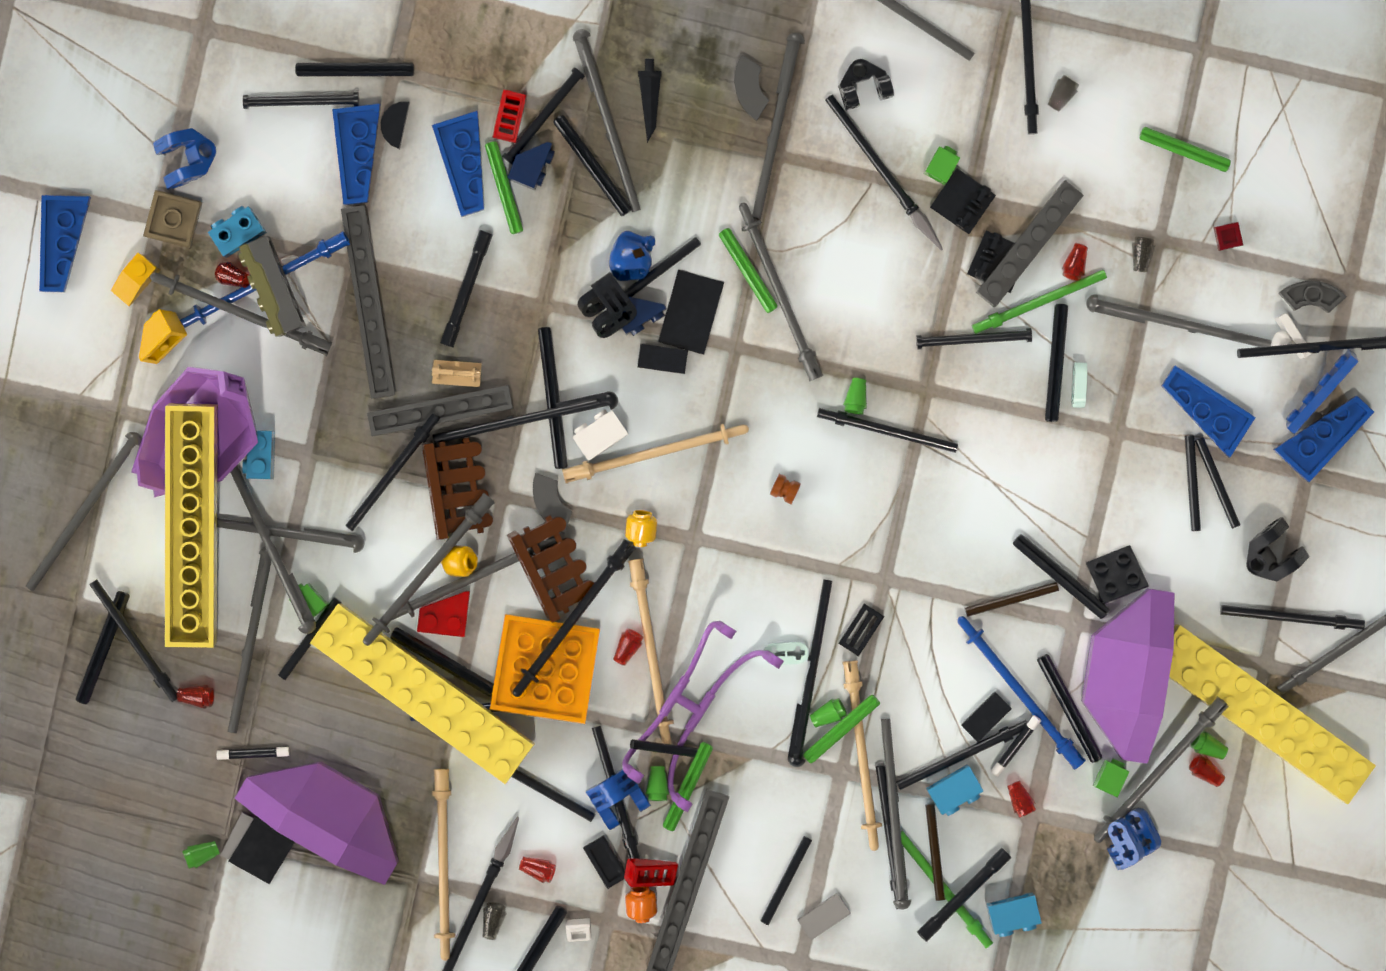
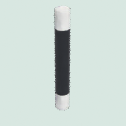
[991,715,1041,777]
[217,747,290,760]

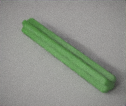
[1139,127,1231,172]
[485,141,523,234]
[719,228,777,313]
[803,695,880,763]
[663,742,713,831]

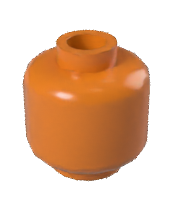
[625,887,657,923]

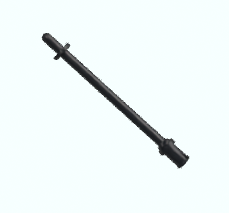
[513,539,636,697]

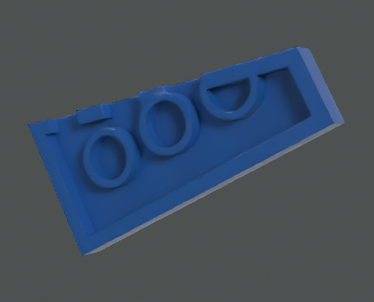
[332,104,381,205]
[432,111,484,217]
[39,195,91,293]
[1286,349,1359,434]
[1161,365,1256,458]
[1273,396,1374,482]

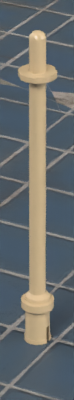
[562,424,749,484]
[628,558,674,744]
[842,660,882,851]
[432,769,456,961]

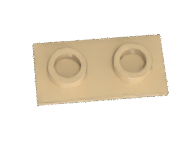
[432,360,482,387]

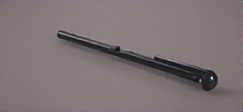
[1237,336,1386,358]
[433,391,618,444]
[788,579,832,767]

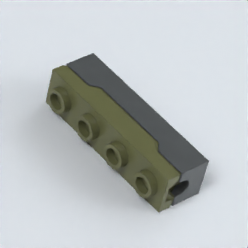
[238,236,306,337]

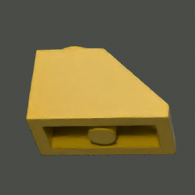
[111,253,160,306]
[139,309,187,364]

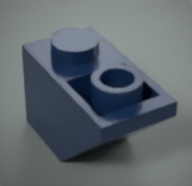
[507,142,555,190]
[622,297,667,336]

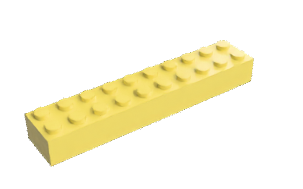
[165,403,218,648]
[310,603,535,784]
[1169,624,1376,804]

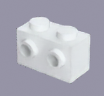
[572,409,628,461]

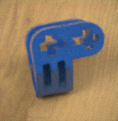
[153,128,216,189]
[586,768,651,830]
[1107,807,1161,870]

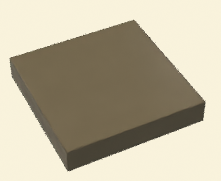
[143,190,203,249]

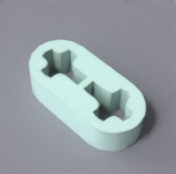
[1071,362,1087,408]
[764,642,809,665]

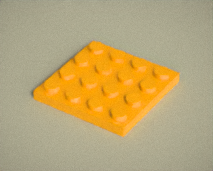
[490,614,600,724]

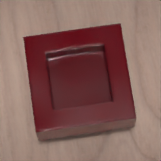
[1214,222,1243,251]

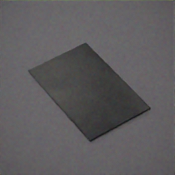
[658,270,724,355]
[228,816,295,884]

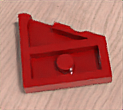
[417,591,470,637]

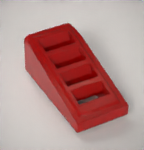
[492,89,527,143]
[624,858,678,887]

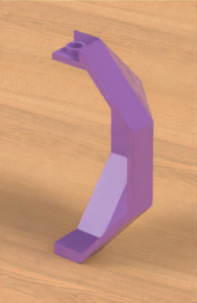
[131,367,258,497]
[1081,588,1175,764]
[234,762,399,885]

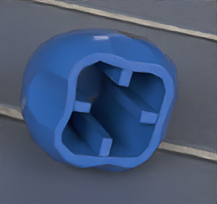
[609,231,655,281]

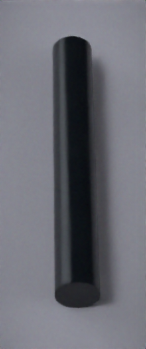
[630,739,698,758]

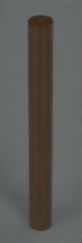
[964,582,1059,617]
[925,804,945,901]

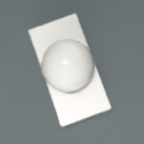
[1272,313,1312,359]

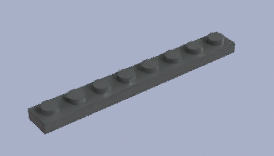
[341,205,396,399]
[646,789,729,971]

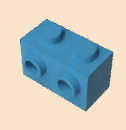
[208,206,267,258]
[242,431,275,479]
[926,764,983,816]
[986,892,1042,937]

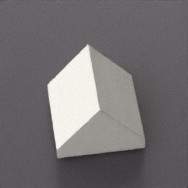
[566,918,591,942]

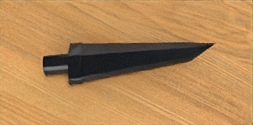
[638,59,662,143]

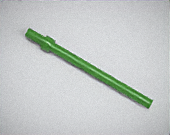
[971,270,1107,334]
[901,831,993,948]

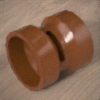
[769,473,801,504]

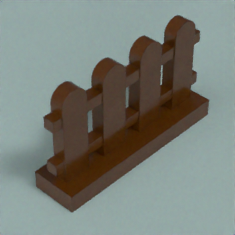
[422,438,493,540]
[507,515,594,623]

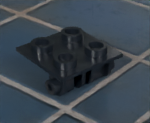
[930,168,996,234]
[967,230,1015,293]
[1086,545,1149,604]

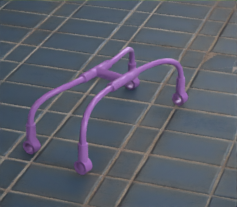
[622,621,784,812]

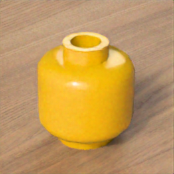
[625,510,657,547]
[441,545,478,577]

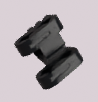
[838,59,894,111]
[577,272,637,338]
[1246,517,1310,582]

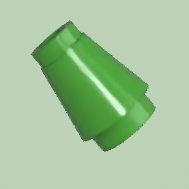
[843,378,867,415]
[810,698,847,728]
[1190,731,1228,760]
[646,766,669,801]
[182,841,220,869]

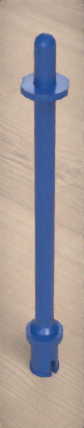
[180,231,350,328]
[957,616,1086,770]

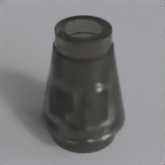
[1047,75,1079,112]
[1132,237,1156,272]
[482,902,507,940]

